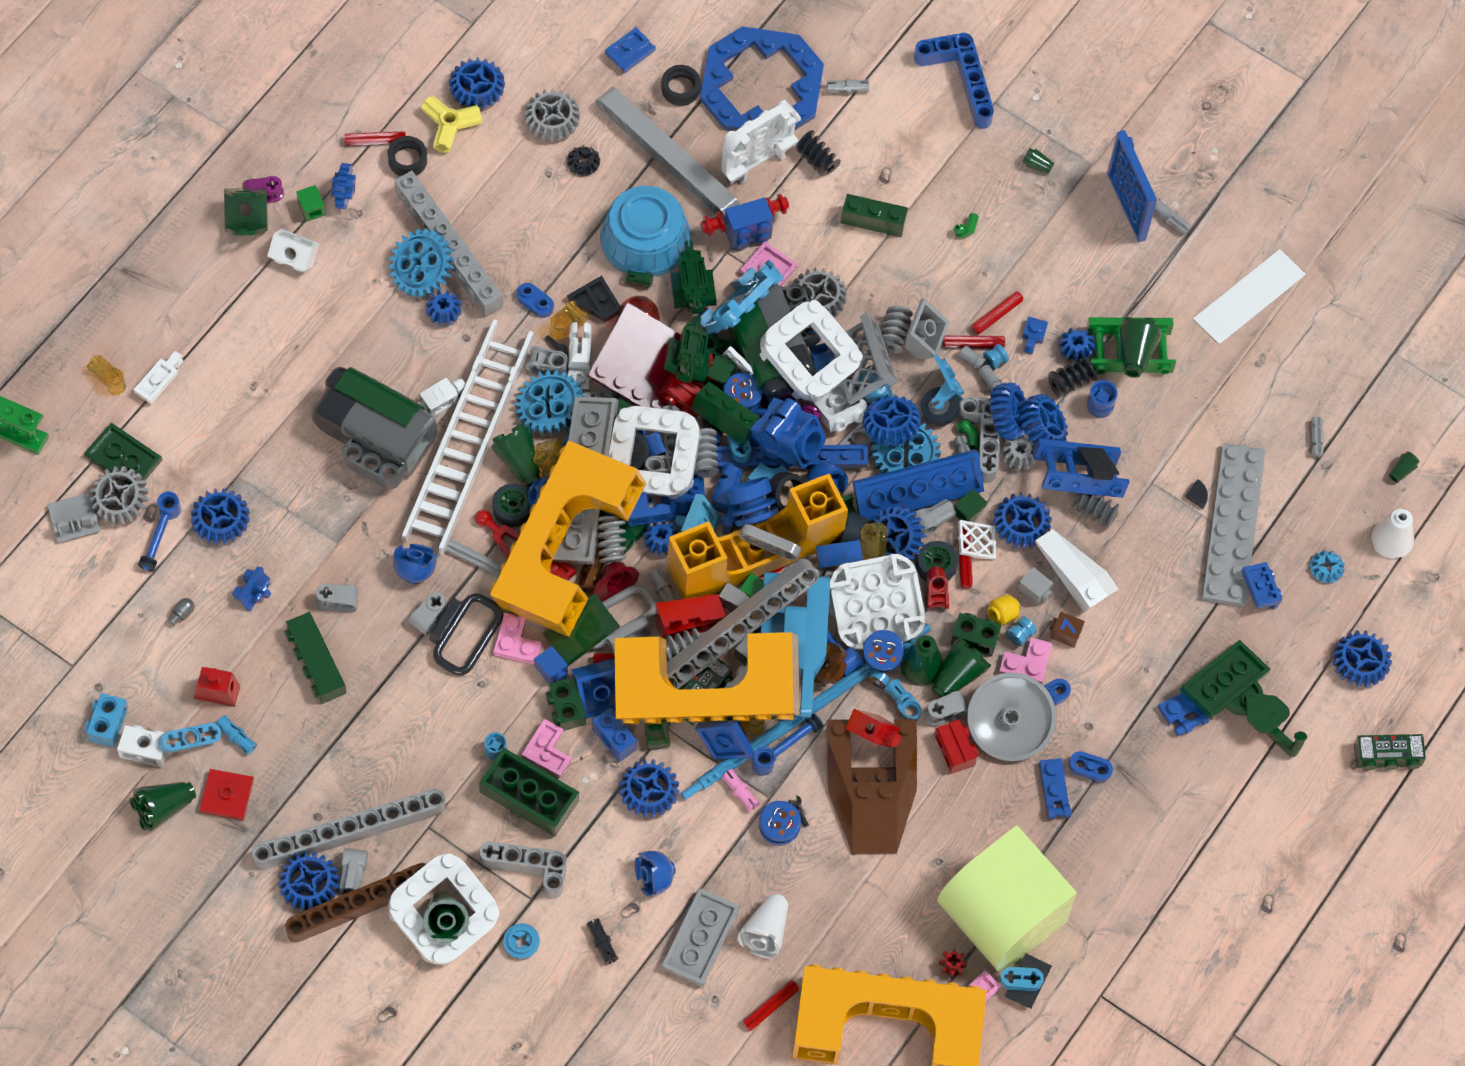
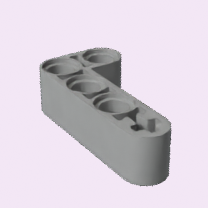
[958,397,1000,483]
[645,405,680,474]
[479,842,567,899]

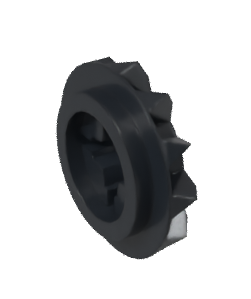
[567,145,600,176]

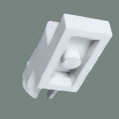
[568,322,591,393]

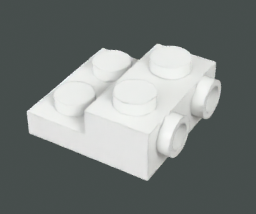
[810,382,867,432]

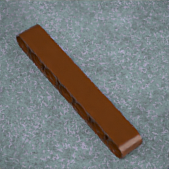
[285,863,426,942]

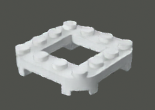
[760,300,863,403]
[608,406,701,499]
[388,854,499,965]

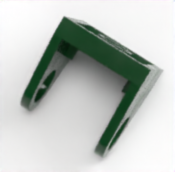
[224,188,268,235]

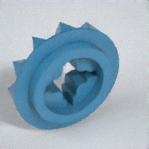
[1310,550,1345,583]
[503,923,540,960]

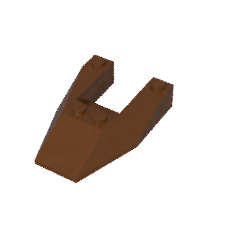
[826,719,917,854]

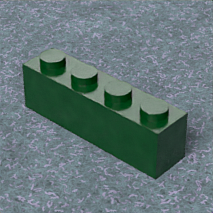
[284,611,347,704]

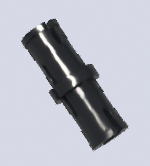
[586,918,619,965]

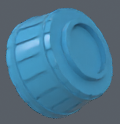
[600,186,691,277]

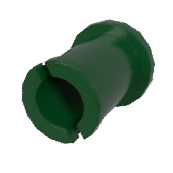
[626,270,653,288]

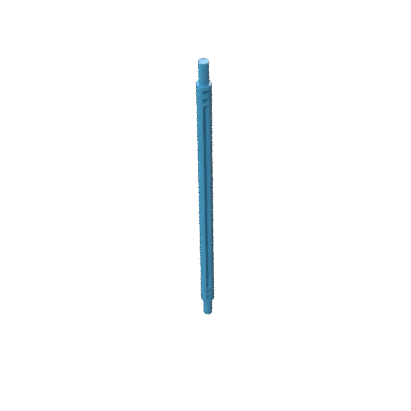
[680,623,931,800]

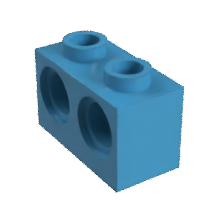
[85,693,128,748]

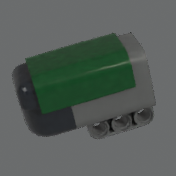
[729,284,821,409]
[311,367,438,489]

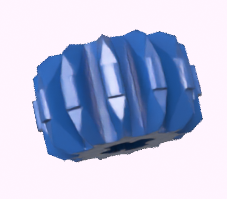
[426,290,462,327]
[1058,327,1095,361]
[643,522,679,557]

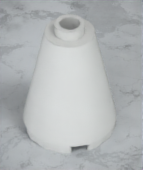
[1371,509,1414,559]
[738,894,789,959]

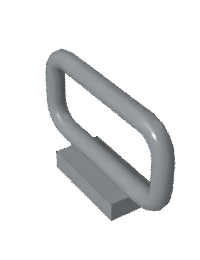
[592,585,657,653]

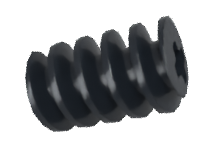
[796,130,841,176]
[1048,357,1097,397]

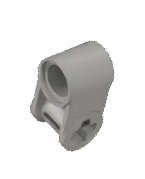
[526,346,568,375]
[316,584,359,613]
[408,592,447,636]
[925,691,968,726]

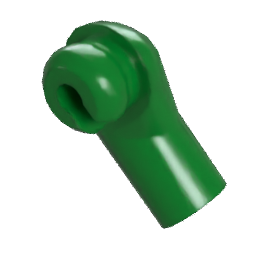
[953,213,979,238]
[956,420,979,450]

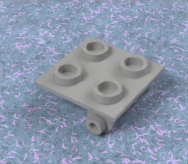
[47,493,100,543]

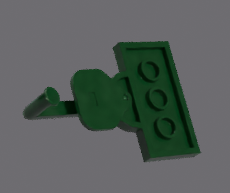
[1180,639,1307,757]

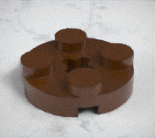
[814,643,847,687]

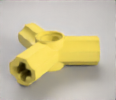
[421,96,482,153]

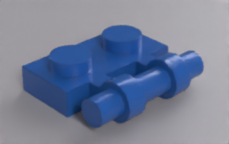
[1158,693,1210,736]

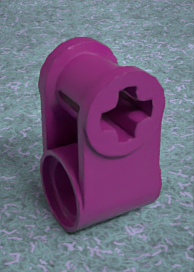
[242,176,284,206]

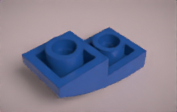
[816,540,863,568]

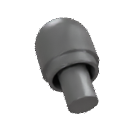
[168,598,195,626]

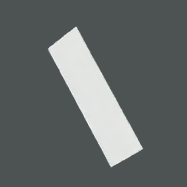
[1193,249,1306,344]

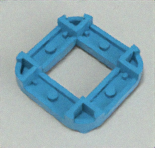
[697,260,784,334]

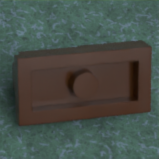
[576,548,604,594]

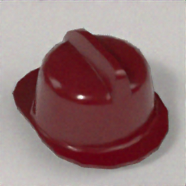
[592,562,639,602]

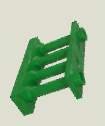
[1086,317,1176,375]
[0,396,49,455]

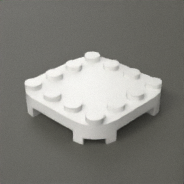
[721,100,801,184]
[830,554,926,650]

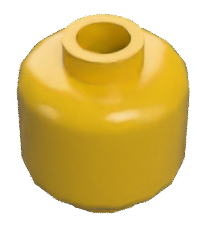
[987,594,1020,626]

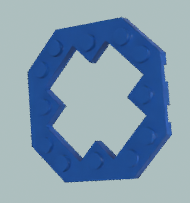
[700,26,824,131]

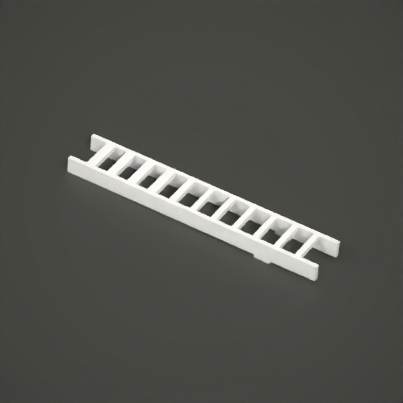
[402,319,534,555]

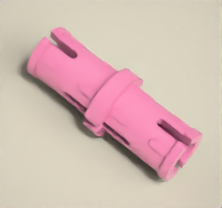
[722,769,760,812]

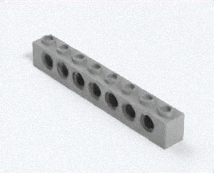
[394,171,503,317]

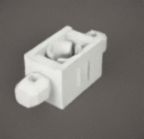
[418,378,466,416]

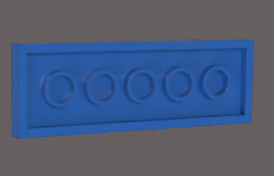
[852,449,984,522]

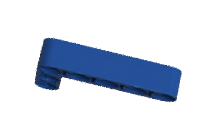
[914,33,994,129]

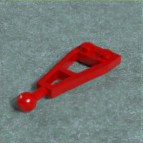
[474,509,575,581]

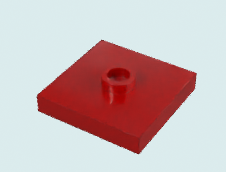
[199,769,254,821]

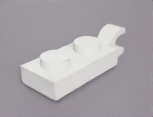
[134,351,184,404]

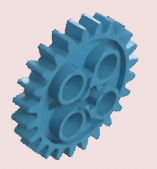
[388,229,455,298]
[515,370,584,436]
[871,423,941,474]

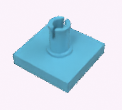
[675,494,721,532]

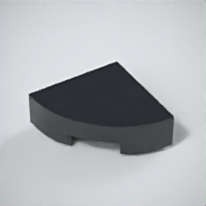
[1185,479,1208,509]

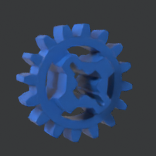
[331,163,356,209]

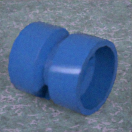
[1087,380,1118,418]

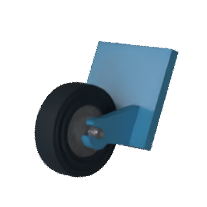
[921,354,965,426]

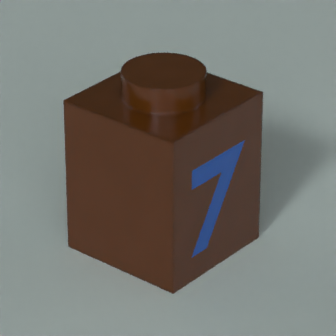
[1049,611,1085,648]

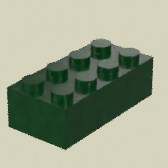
[479,747,579,837]

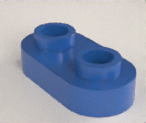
[517,283,554,318]
[1044,678,1071,706]
[1069,751,1113,782]

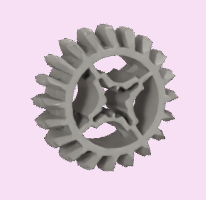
[524,88,580,143]
[792,267,847,317]
[90,466,149,525]

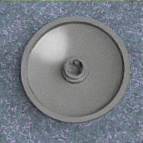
[967,673,1056,762]

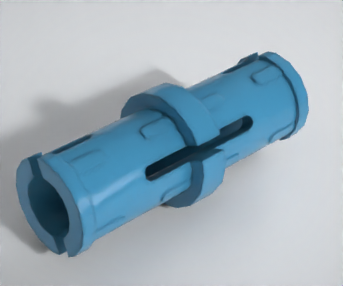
[216,715,257,755]

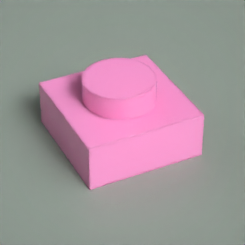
[969,970,1001,1003]

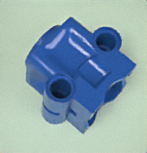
[750,398,826,470]

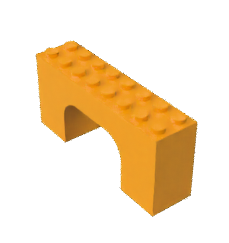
[490,440,647,637]
[667,474,848,599]
[614,632,800,725]
[792,964,987,1066]

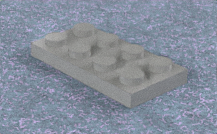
[661,888,741,987]

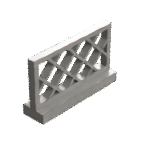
[834,313,898,405]

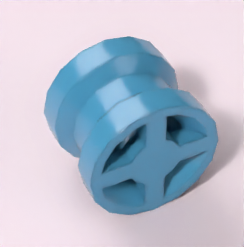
[983,344,1009,371]

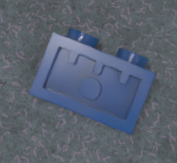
[1241,562,1282,610]

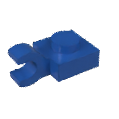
[1022,316,1048,354]

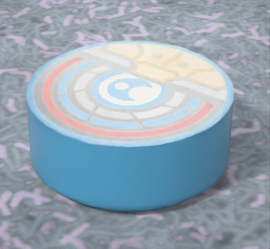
[868,670,891,690]

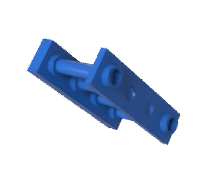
[1033,438,1130,498]

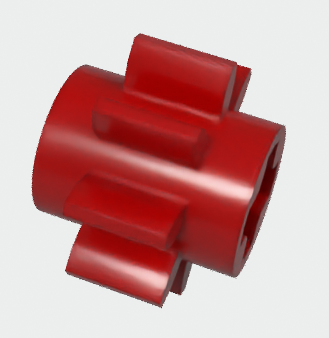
[938,948,967,979]

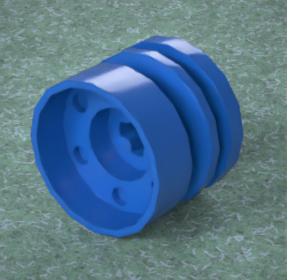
[725,477,779,527]

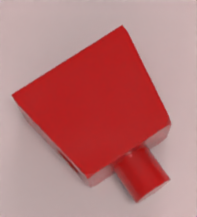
[194,667,240,707]
[845,708,901,748]

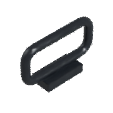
[429,593,503,675]

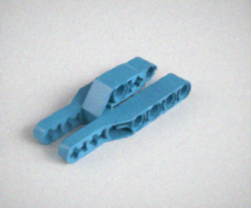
[760,572,830,718]

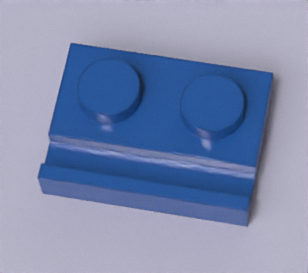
[605,27,656,73]

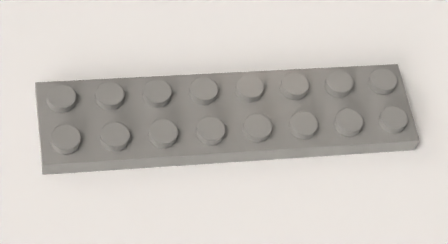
[552,396,619,564]
[1202,443,1266,608]

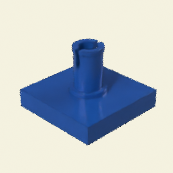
[695,717,754,760]

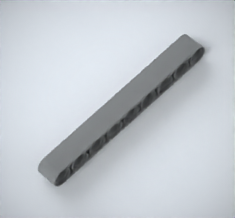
[596,87,740,217]
[667,559,818,689]
[252,789,446,870]

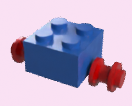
[700,194,789,250]

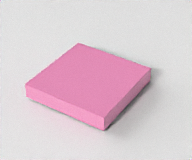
[739,241,798,287]

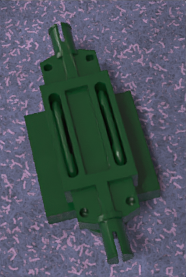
[670,240,717,314]
[663,315,710,383]

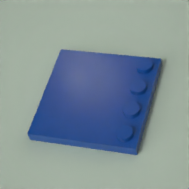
[1107,130,1157,243]

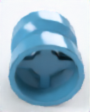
[1006,616,1037,647]
[484,732,507,761]

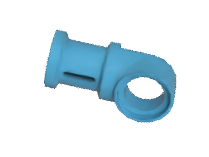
[883,679,922,722]

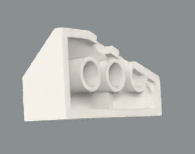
[1035,529,1119,613]

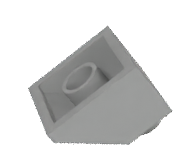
[905,298,950,359]

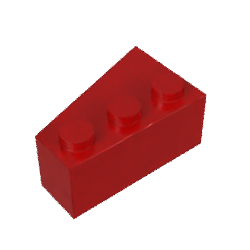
[655,594,726,640]

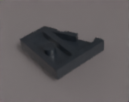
[567,275,622,322]

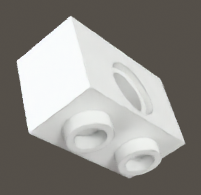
[267,229,319,272]
[117,725,170,768]

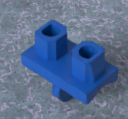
[232,566,271,611]

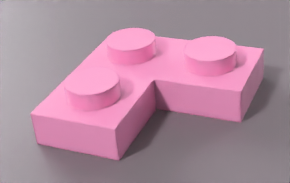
[494,613,542,665]
[999,638,1052,684]
[522,719,571,778]

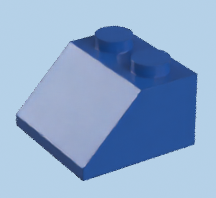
[571,659,616,718]

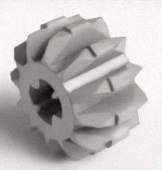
[1002,435,1036,471]

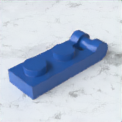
[1039,758,1071,820]

